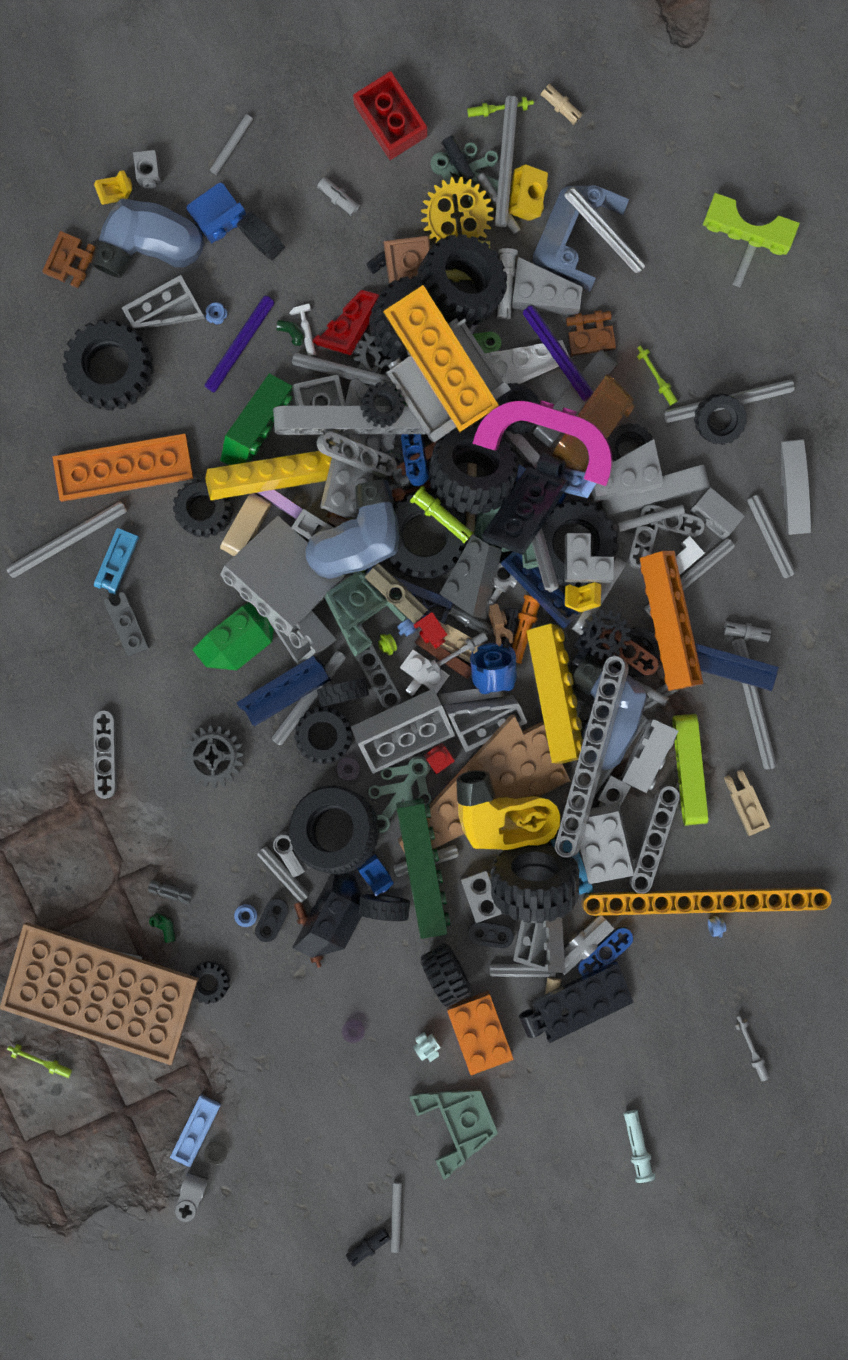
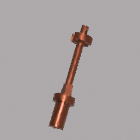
[392,480,432,501]
[294,902,323,968]

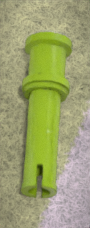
[410,486,474,543]

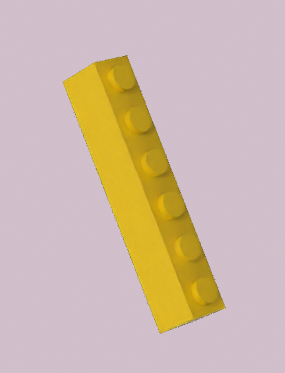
[205,451,332,500]
[526,624,584,764]

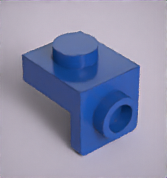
[357,854,394,896]

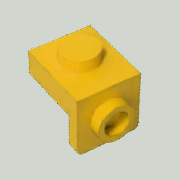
[94,170,132,205]
[565,582,601,612]

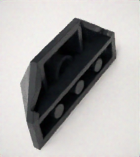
[292,873,362,958]

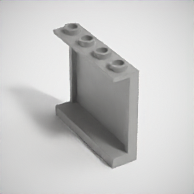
[386,318,511,442]
[220,516,344,636]

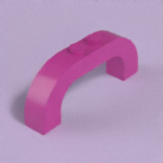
[473,400,613,486]

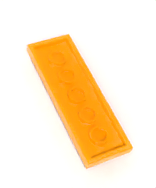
[383,285,499,432]

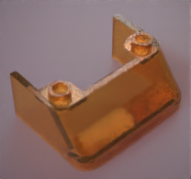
[552,374,635,472]

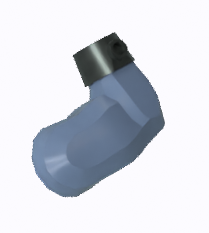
[91,199,204,278]
[306,480,399,579]
[572,654,647,770]

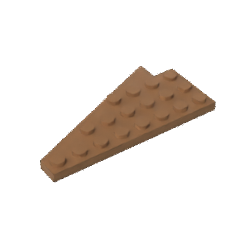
[398,714,570,853]

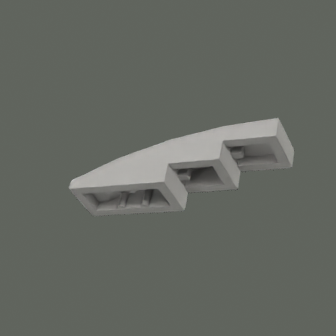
[781,439,811,535]

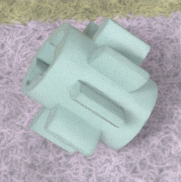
[413,1032,441,1062]

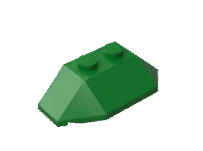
[193,602,274,671]

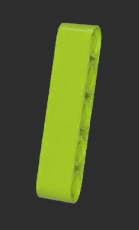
[672,714,708,826]

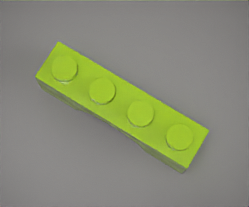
[703,193,800,255]

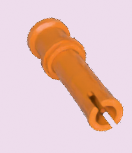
[512,595,540,664]

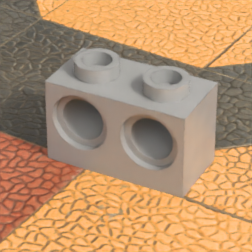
[291,509,333,540]
[461,869,502,923]

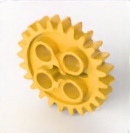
[421,177,493,242]

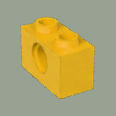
[508,164,548,221]

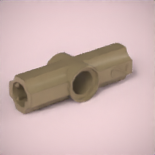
[365,563,428,624]

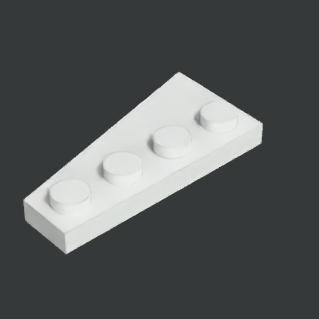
[485,340,570,384]

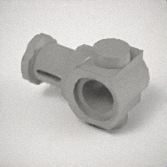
[487,563,517,606]

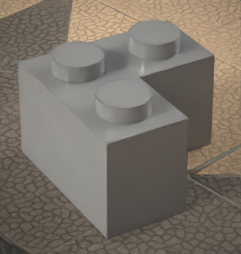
[565,533,614,583]

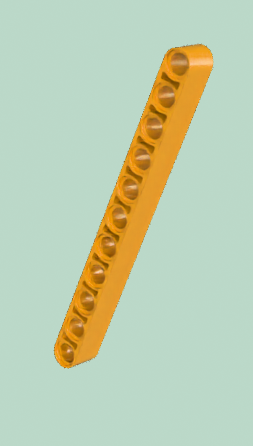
[581,887,832,916]

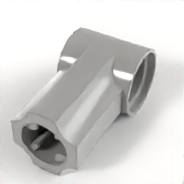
[273,832,310,877]

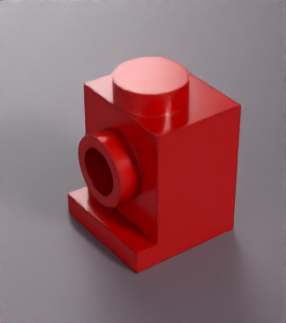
[414,612,447,649]
[424,742,455,774]

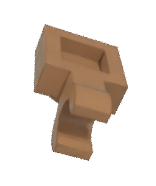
[489,604,513,646]

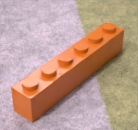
[640,551,704,691]

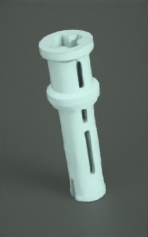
[623,1110,656,1183]

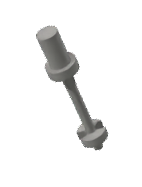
[426,632,488,673]
[735,1015,770,1081]

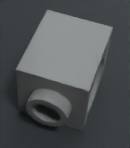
[133,150,162,188]
[596,775,631,806]

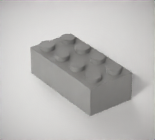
[351,688,455,774]

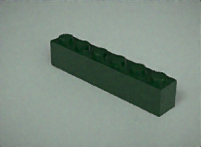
[396,798,451,939]

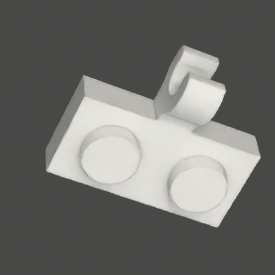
[400,650,450,697]

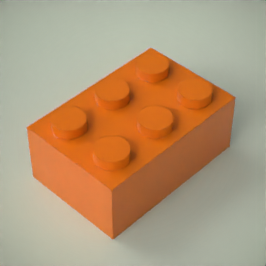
[447,991,514,1075]

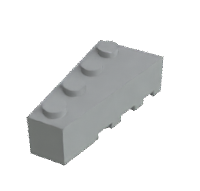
[268,610,336,665]

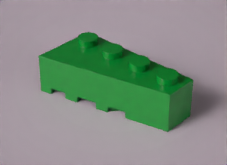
[220,373,293,465]

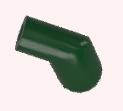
[276,319,305,346]
[149,913,176,943]

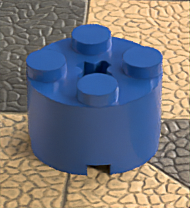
[470,643,517,694]

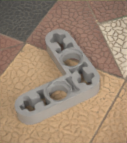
[628,505,704,569]

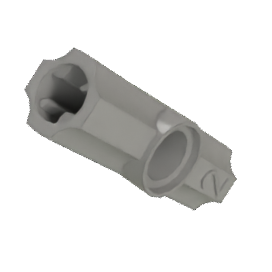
[563,915,614,975]

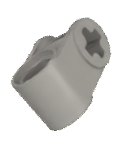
[175,1173,208,1222]

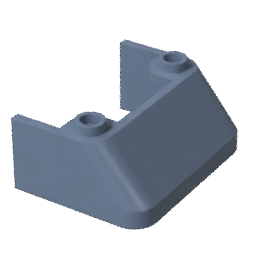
[532,185,629,292]

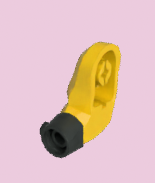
[456,770,560,850]

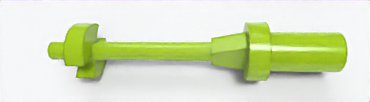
[467,96,534,117]
[637,346,678,406]
[7,1044,73,1078]

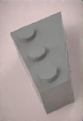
[511,257,583,316]
[513,917,565,973]

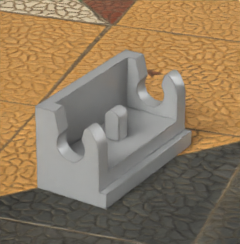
[689,487,745,540]

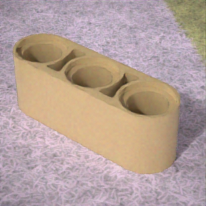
[220,493,272,556]

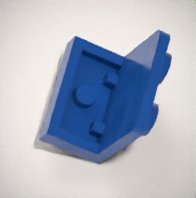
[187,183,246,244]

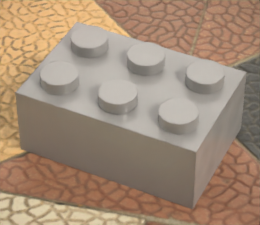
[573,803,634,884]

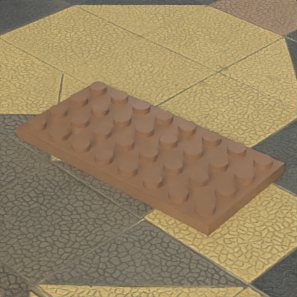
[0,922,199,1065]

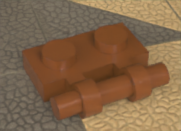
[42,231,95,288]
[566,310,616,356]

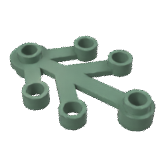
[431,143,512,206]
[368,756,432,833]

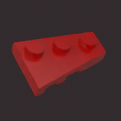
[312,290,380,355]

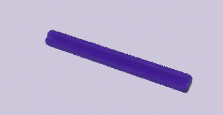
[205,295,274,392]
[523,305,594,401]

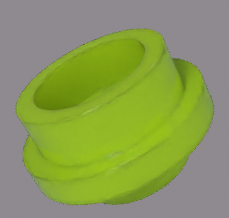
[378,634,397,656]

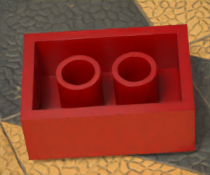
[353,71,427,160]

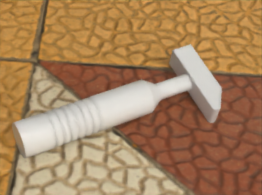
[290,304,316,357]

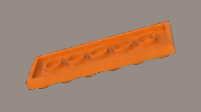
[52,434,194,502]

